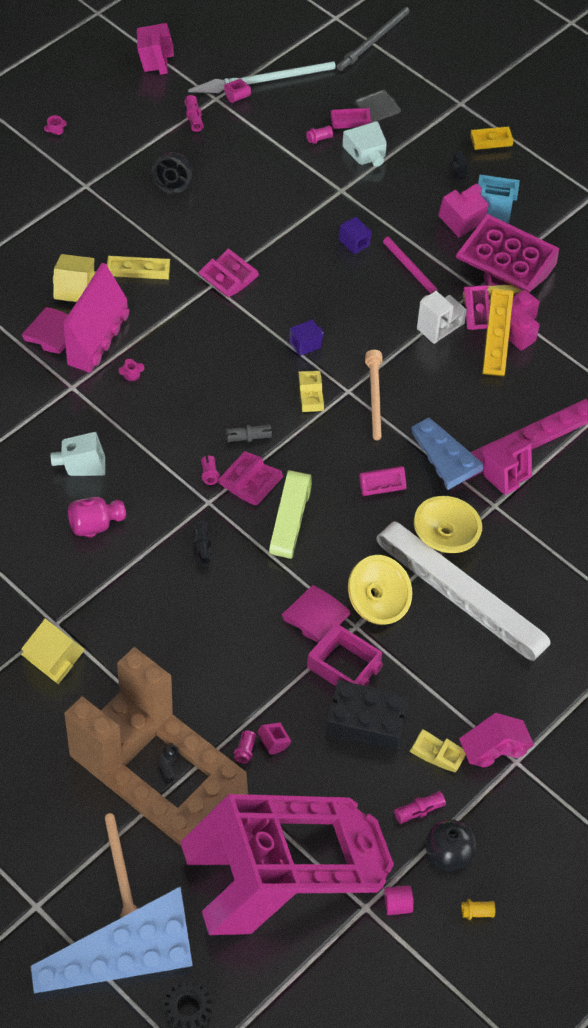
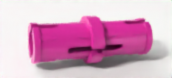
[184,95,204,132]
[394,791,446,824]

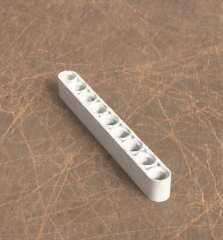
[376,521,550,661]

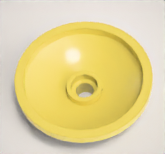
[414,496,482,553]
[348,555,412,625]

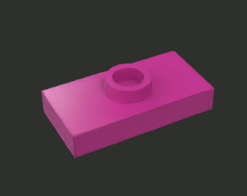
[330,108,371,129]
[359,466,407,496]

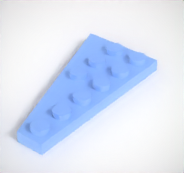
[31,887,193,993]

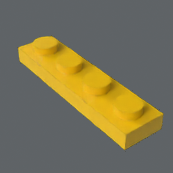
[482,289,513,377]

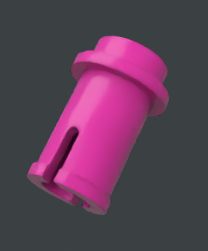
[307,126,333,144]
[201,455,219,485]
[233,730,257,764]

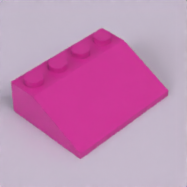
[456,214,559,292]
[63,263,129,373]

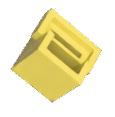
[53,254,96,302]
[21,619,85,684]

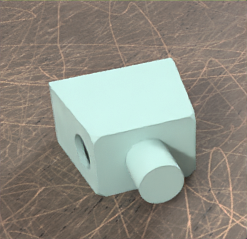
[342,121,387,167]
[51,432,105,476]

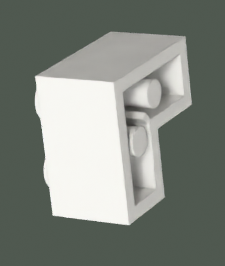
[417,291,467,343]

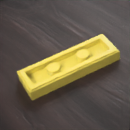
[107,256,170,280]

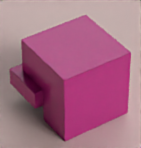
[137,23,174,75]
[438,183,489,238]
[483,435,532,495]

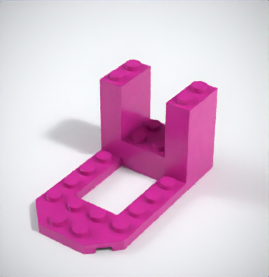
[180,794,394,935]

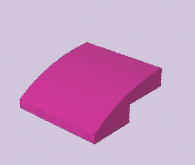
[198,248,259,297]
[22,307,68,354]
[218,451,283,506]
[282,585,351,643]

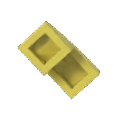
[299,371,324,412]
[409,729,466,773]

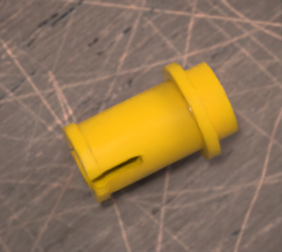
[461,899,495,920]

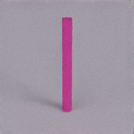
[383,237,438,294]

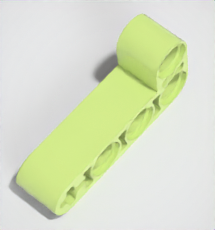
[269,470,312,559]

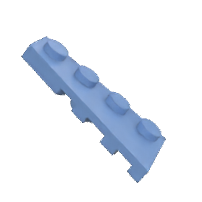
[412,418,483,490]

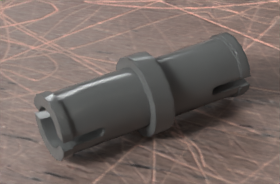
[226,424,272,442]

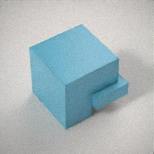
[478,175,520,223]

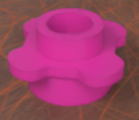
[44,115,67,134]
[119,359,144,381]

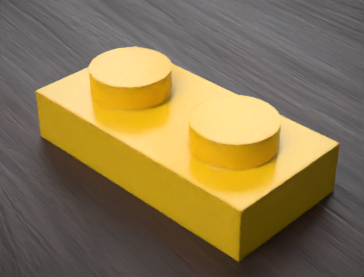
[470,127,514,150]

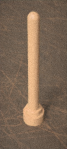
[365,350,382,440]
[105,813,137,918]

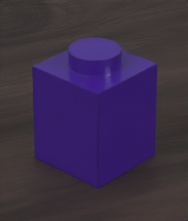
[339,217,371,254]
[289,319,324,356]

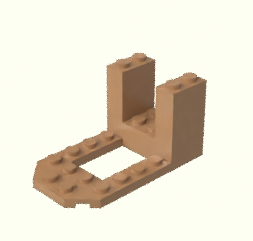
[65,647,248,845]

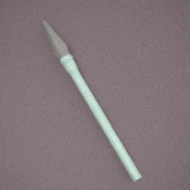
[188,61,336,93]

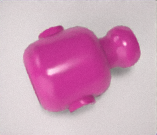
[68,497,126,537]

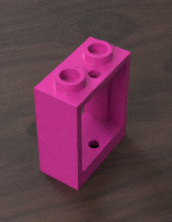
[307,623,383,686]

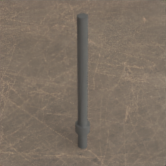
[337,7,410,71]

